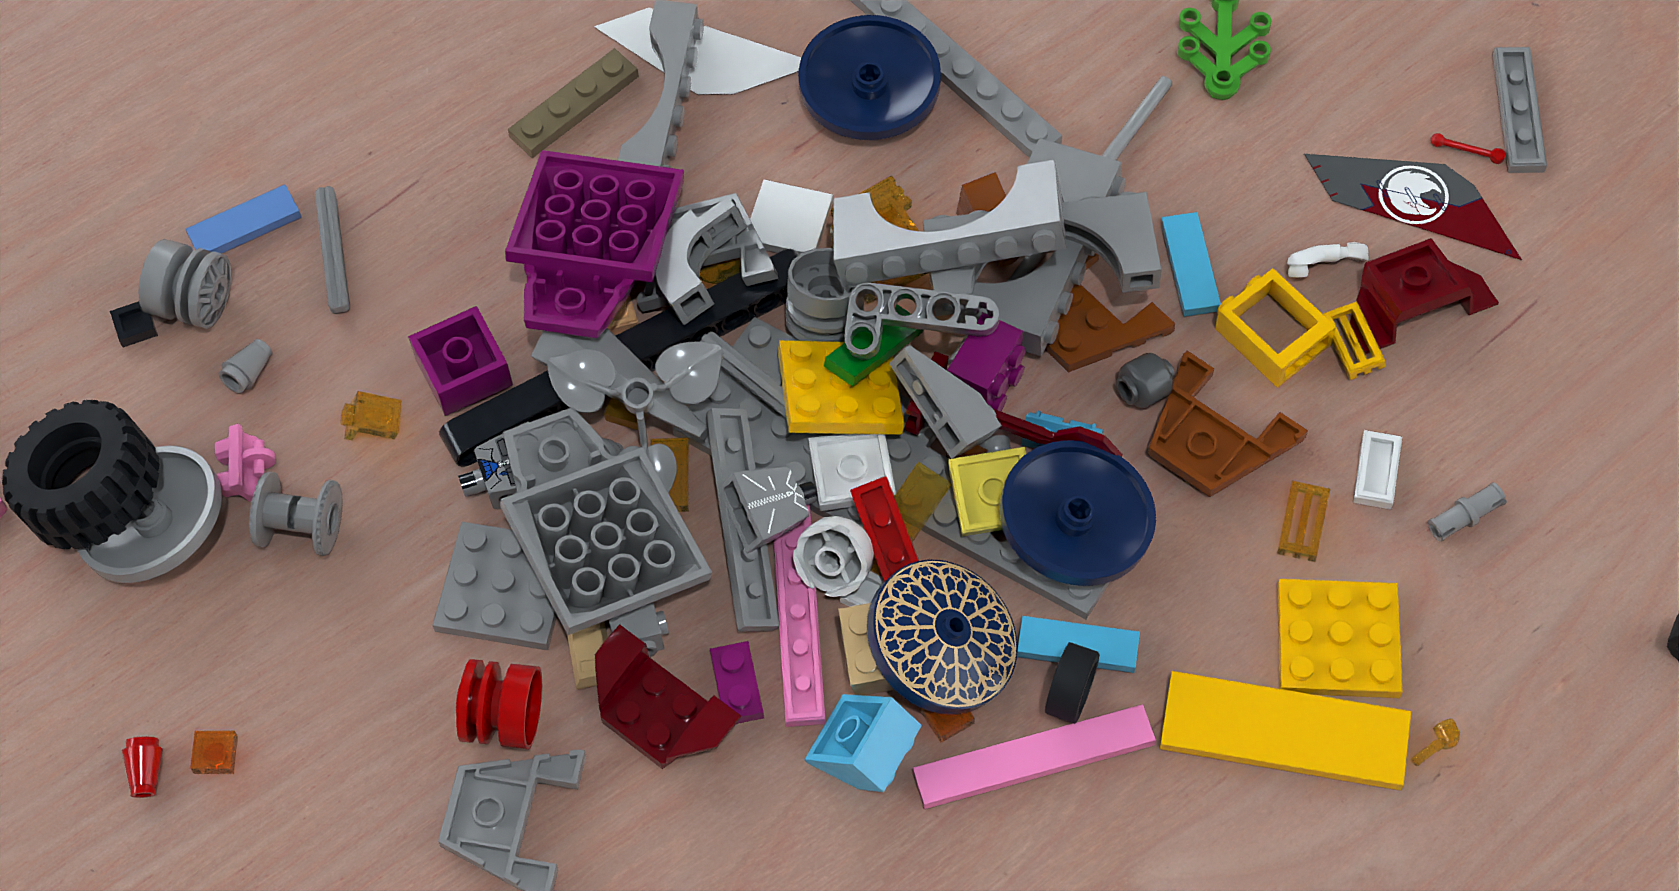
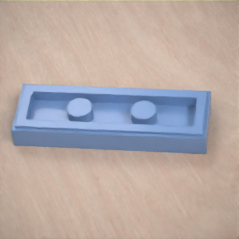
[186,184,301,253]

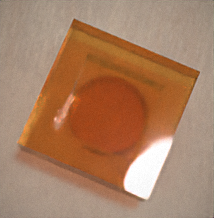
[920,707,975,743]
[190,731,238,774]

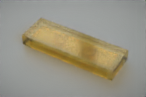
[871,461,952,577]

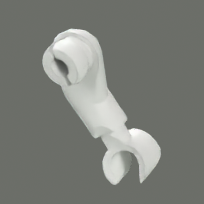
[1287,242,1369,278]

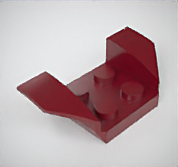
[1349,238,1499,355]
[594,624,742,769]

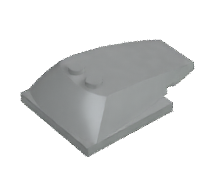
[500,408,712,635]

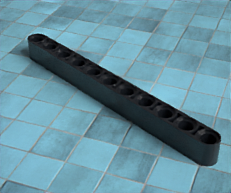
[439,249,799,467]

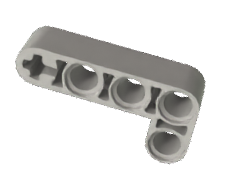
[844,283,999,360]

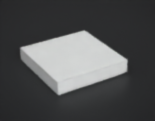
[750,180,833,255]
[808,434,896,511]

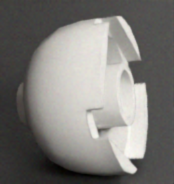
[793,516,874,597]

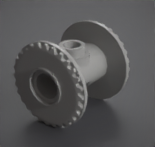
[249,471,342,556]

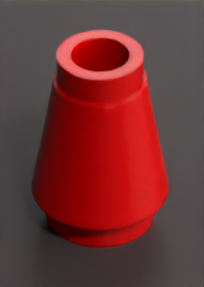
[122,736,163,798]

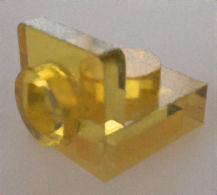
[340,391,401,440]

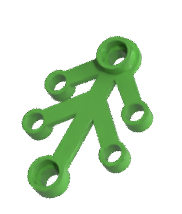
[1177,0,1272,100]

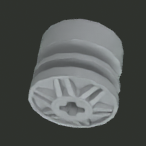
[138,239,232,329]
[785,248,865,342]

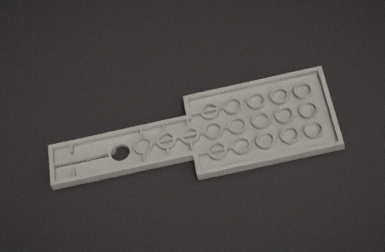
[673,317,1110,620]

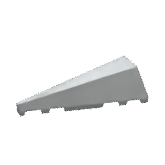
[531,328,708,440]

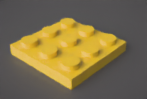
[778,340,904,435]
[1278,579,1403,698]

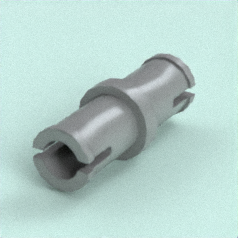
[1427,482,1507,542]

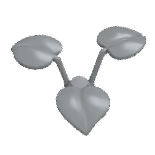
[547,342,723,494]

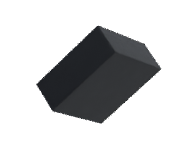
[110,301,158,348]

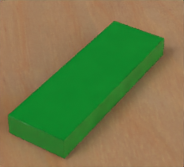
[824,304,924,386]

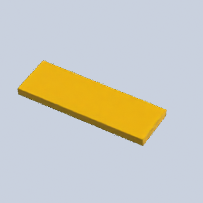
[1160,671,1411,790]

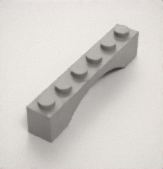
[618,0,704,168]

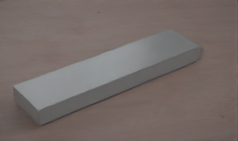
[1492,47,1547,173]

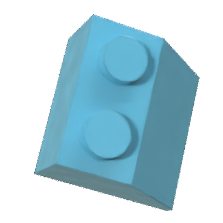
[804,694,922,792]

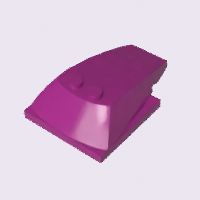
[505,150,684,338]

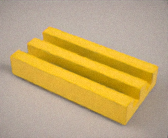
[1323,301,1386,380]

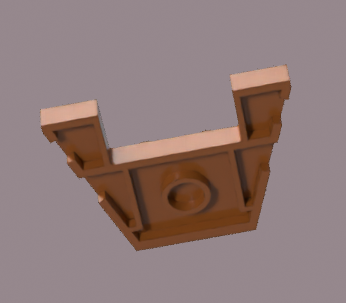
[1045,252,1175,372]
[1148,350,1308,497]

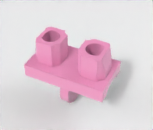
[215,424,275,502]

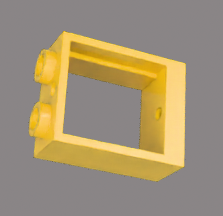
[1215,268,1336,388]

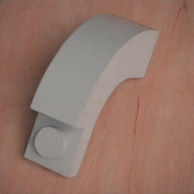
[655,197,747,325]

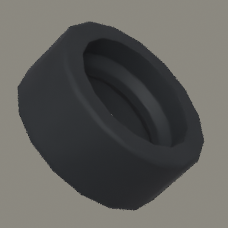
[1045,642,1100,724]

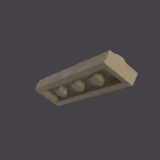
[508,48,639,158]

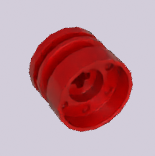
[456,659,542,749]

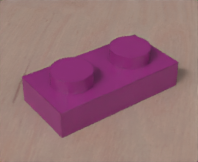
[710,641,764,724]

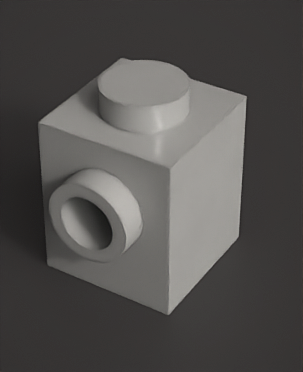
[609,602,669,657]

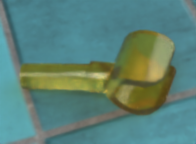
[1411,719,1460,766]

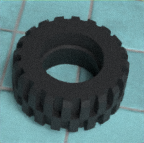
[2,400,160,549]

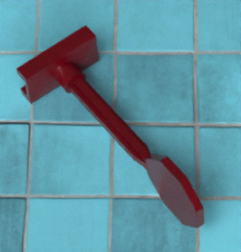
[904,351,1123,457]

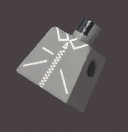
[718,466,817,553]

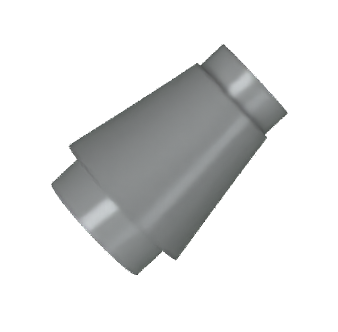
[219,339,272,393]

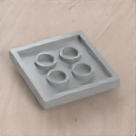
[432,522,557,650]

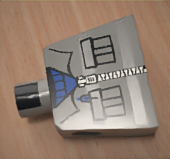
[458,422,529,510]

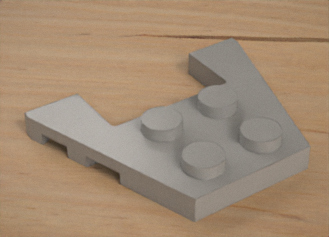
[637,193,778,312]
[438,749,586,891]

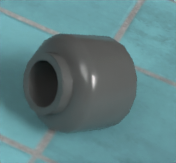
[1116,353,1175,408]

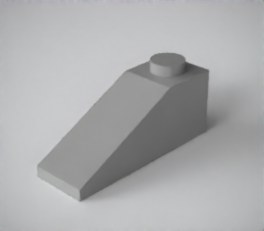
[889,345,1002,459]

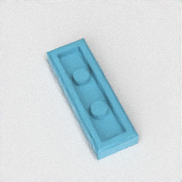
[1161,212,1221,317]
[1017,616,1140,673]

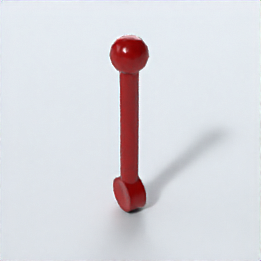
[1431,133,1506,164]

